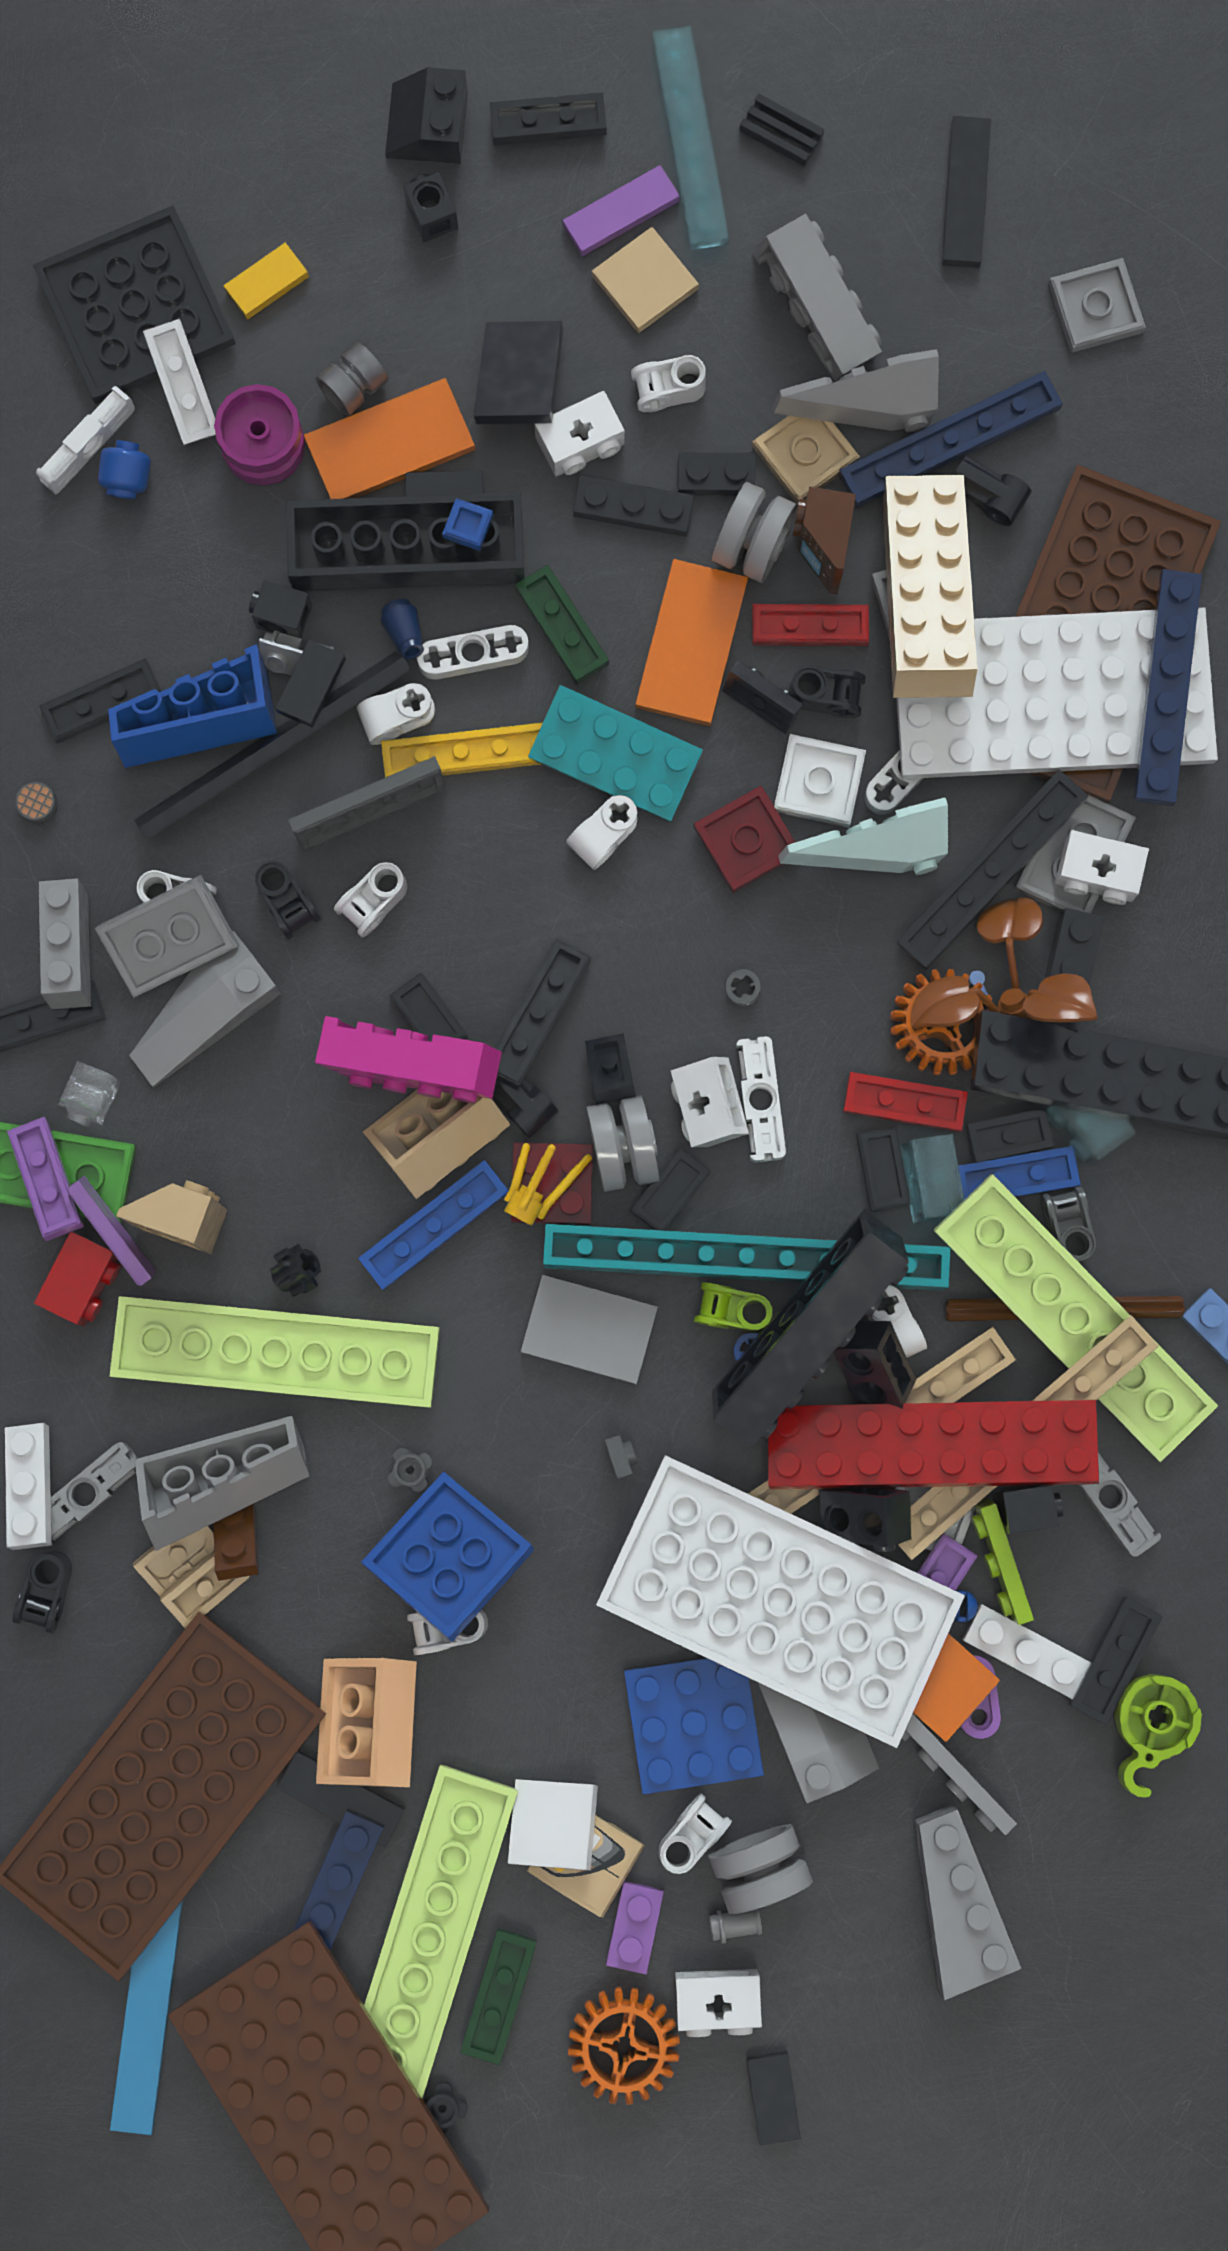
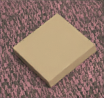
[592,227,699,334]
[752,416,860,505]

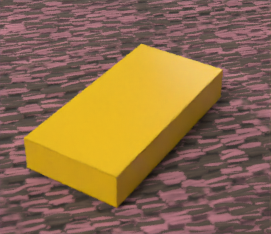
[223,242,309,320]

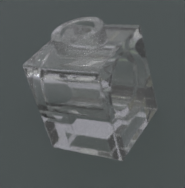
[58,1061,121,1127]

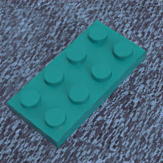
[528,685,703,822]

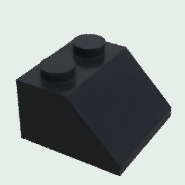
[385,67,468,164]

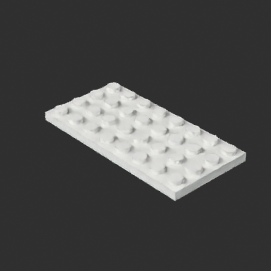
[896,608,1218,779]
[596,1455,965,1748]

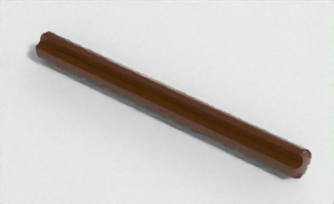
[945,1296,1185,1321]

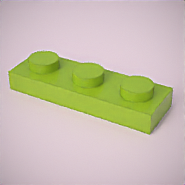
[971,1498,1034,1625]

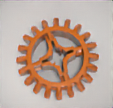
[890,969,993,1076]
[568,1987,680,2105]

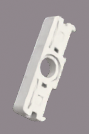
[36,386,135,494]
[736,1036,786,1163]

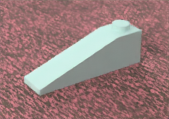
[778,798,948,875]

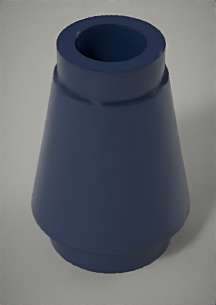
[381,599,424,660]

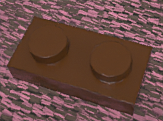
[213,1503,259,1581]

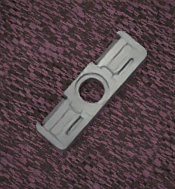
[45,1442,138,1547]
[1078,1453,1161,1557]

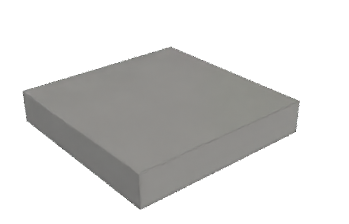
[1048,258,1146,353]

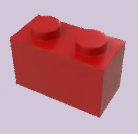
[34,1232,121,1327]

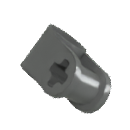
[1040,1186,1096,1264]

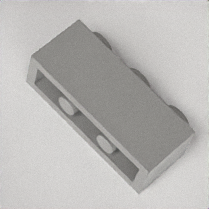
[39,878,91,1009]

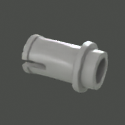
[709,1909,762,1944]

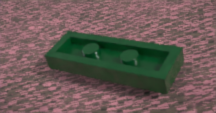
[515,565,609,685]
[460,1928,537,2066]

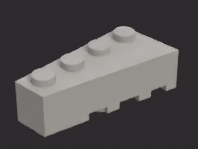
[753,213,882,381]
[135,1416,309,1551]
[914,1804,1021,2000]

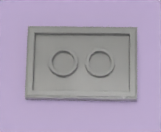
[1014,795,1136,913]
[95,875,239,998]
[521,1275,658,1385]

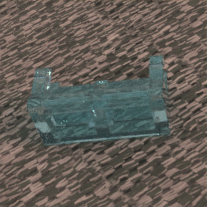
[900,1134,964,1224]

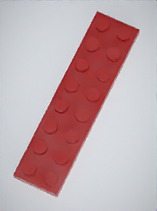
[768,1400,1099,1489]

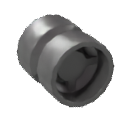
[315,341,389,416]

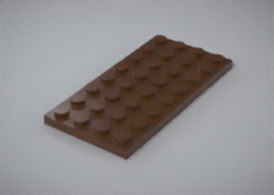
[1015,464,1221,804]
[0,1612,327,1982]
[168,1919,490,2251]

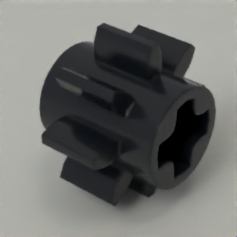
[270,1244,321,1297]

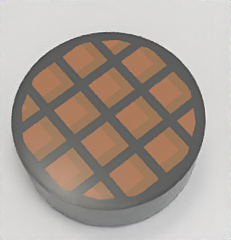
[16,782,57,823]

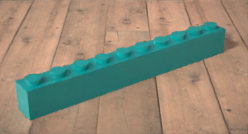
[543,1224,950,1291]

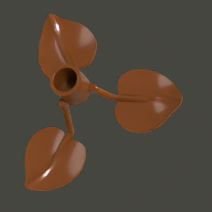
[911,897,1098,1030]

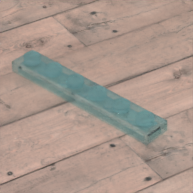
[653,26,729,250]

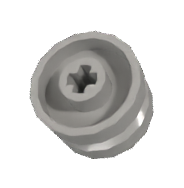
[712,481,797,584]
[586,1095,659,1193]
[708,1824,813,1914]

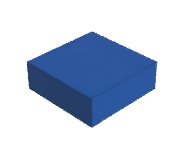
[442,498,493,551]

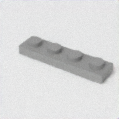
[902,1713,1017,1835]

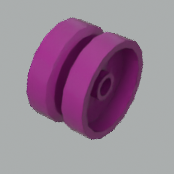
[214,384,306,486]

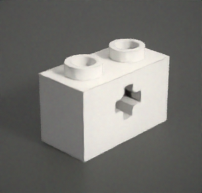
[535,391,625,477]
[1055,830,1149,905]
[671,1057,749,1147]
[675,1969,762,2037]

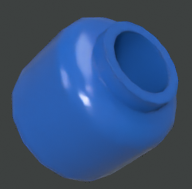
[98,440,151,500]

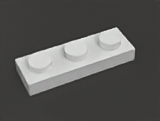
[143,319,216,446]
[5,1423,52,1550]
[962,1604,1091,1699]

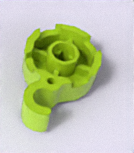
[1114,1674,1202,1798]

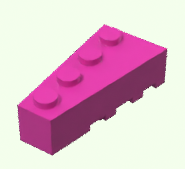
[315,1016,502,1103]

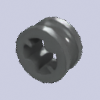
[726,969,761,1006]

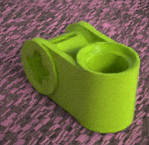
[693,1282,772,1333]

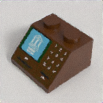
[793,487,856,594]

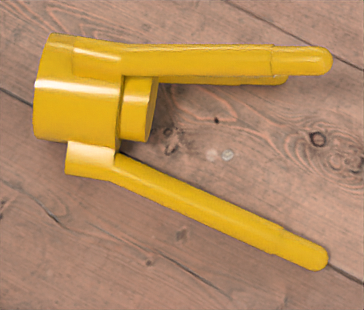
[504,1143,592,1226]

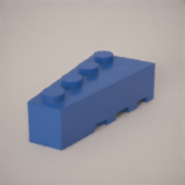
[108,644,277,768]

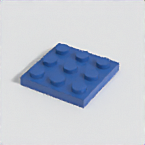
[361,1471,534,1642]
[624,1657,764,1795]

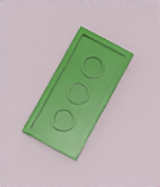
[0,1122,137,1224]

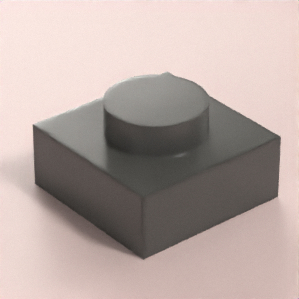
[605,1435,638,1479]

